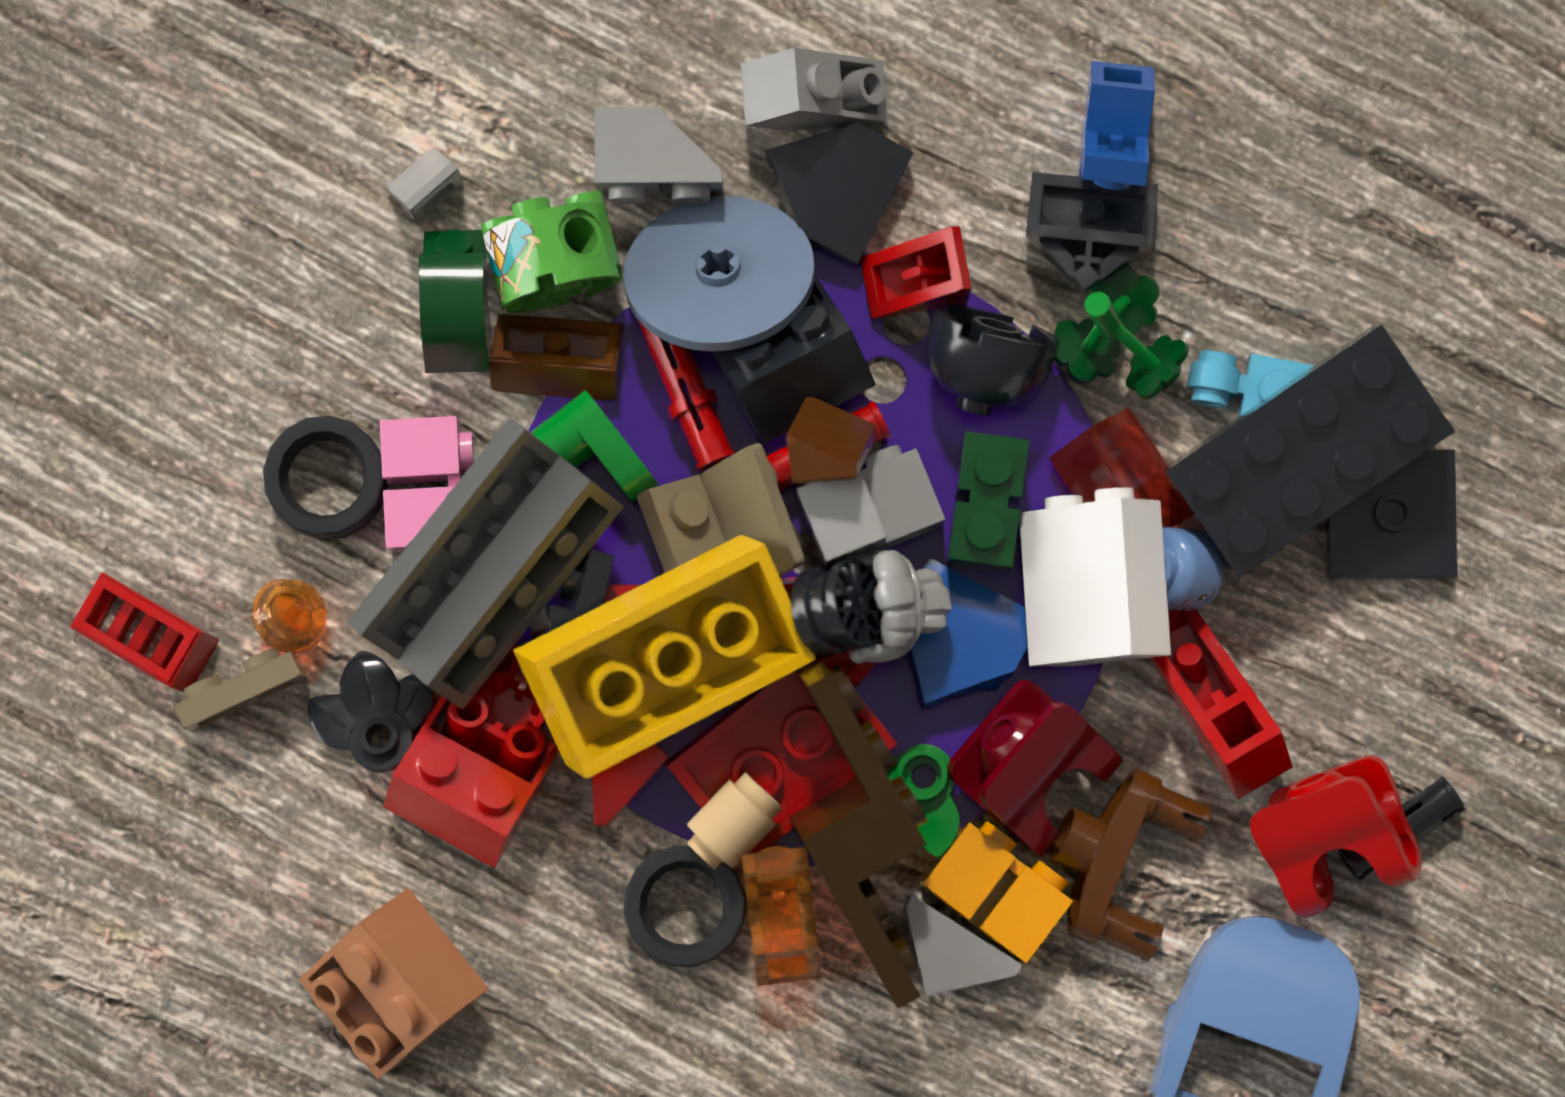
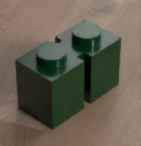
[946,431,1029,574]

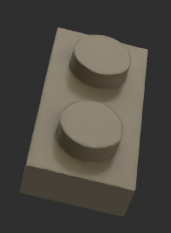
[173,647,308,732]

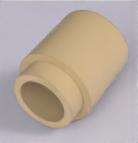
[687,772,783,869]

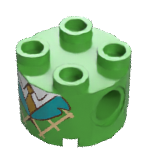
[481,191,624,313]

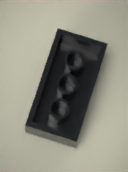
[1164,323,1455,578]

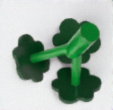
[1053,265,1189,399]

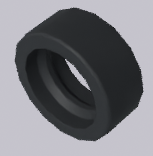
[263,415,388,540]
[623,845,746,967]

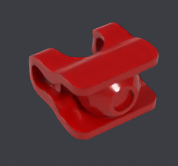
[1250,755,1422,918]

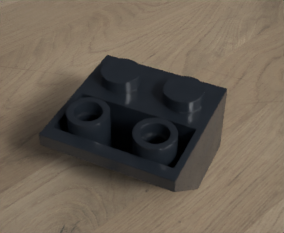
[711,275,876,444]

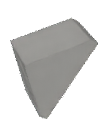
[904,895,1022,996]

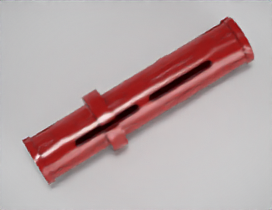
[637,319,735,472]

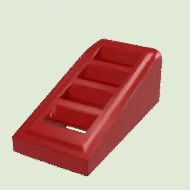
[70,572,219,693]

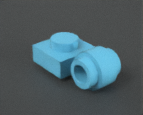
[1186,350,1314,418]

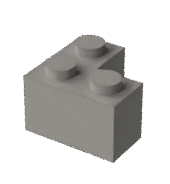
[797,445,945,569]

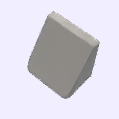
[388,148,463,221]

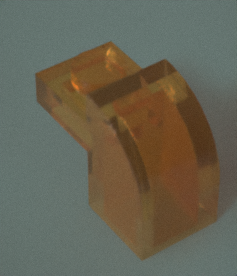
[741,846,821,986]

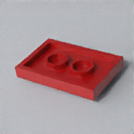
[665,655,897,865]

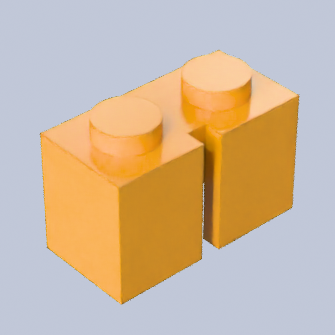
[921,821,1073,963]

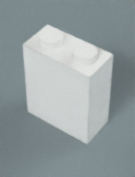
[1019,488,1171,667]

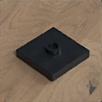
[1326,450,1458,579]

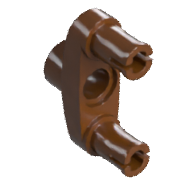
[1050,768,1212,962]

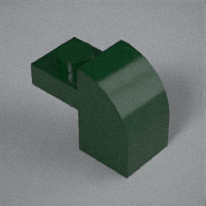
[419,229,491,373]

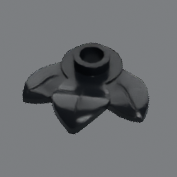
[308,650,435,773]

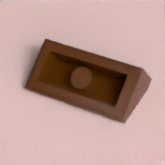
[489,313,624,401]
[786,397,877,484]

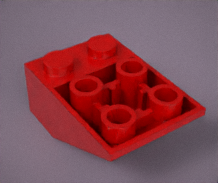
[383,644,561,869]

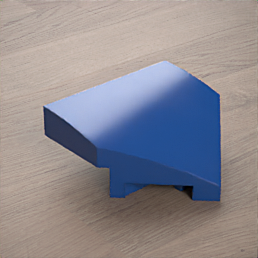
[906,558,1028,709]

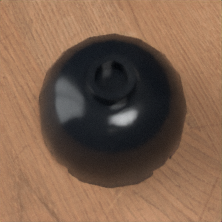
[927,304,1059,416]

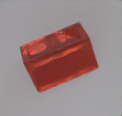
[1049,408,1195,528]

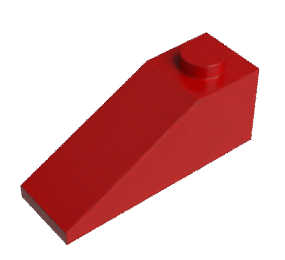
[1149,609,1293,800]

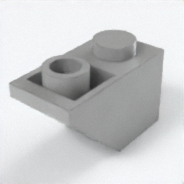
[741,48,888,131]
[594,107,723,204]

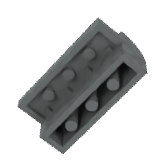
[346,417,624,709]

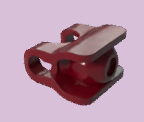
[947,680,1123,857]

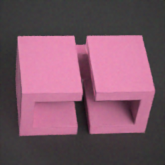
[380,416,475,554]

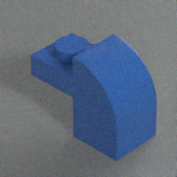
[1079,61,1155,190]

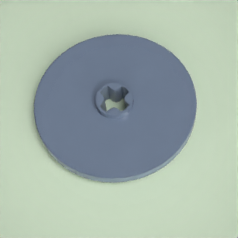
[623,196,815,351]

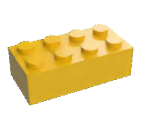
[513,534,816,779]

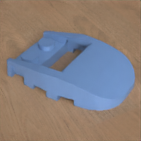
[1150,916,1360,1097]

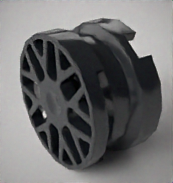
[791,558,883,658]

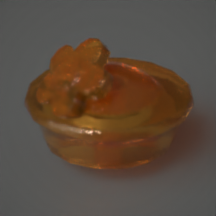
[252,578,326,654]

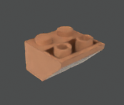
[298,888,489,1080]

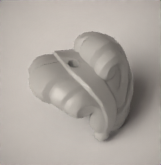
[842,550,952,664]

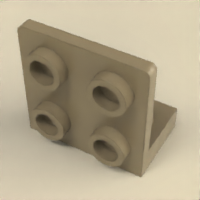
[636,443,805,577]

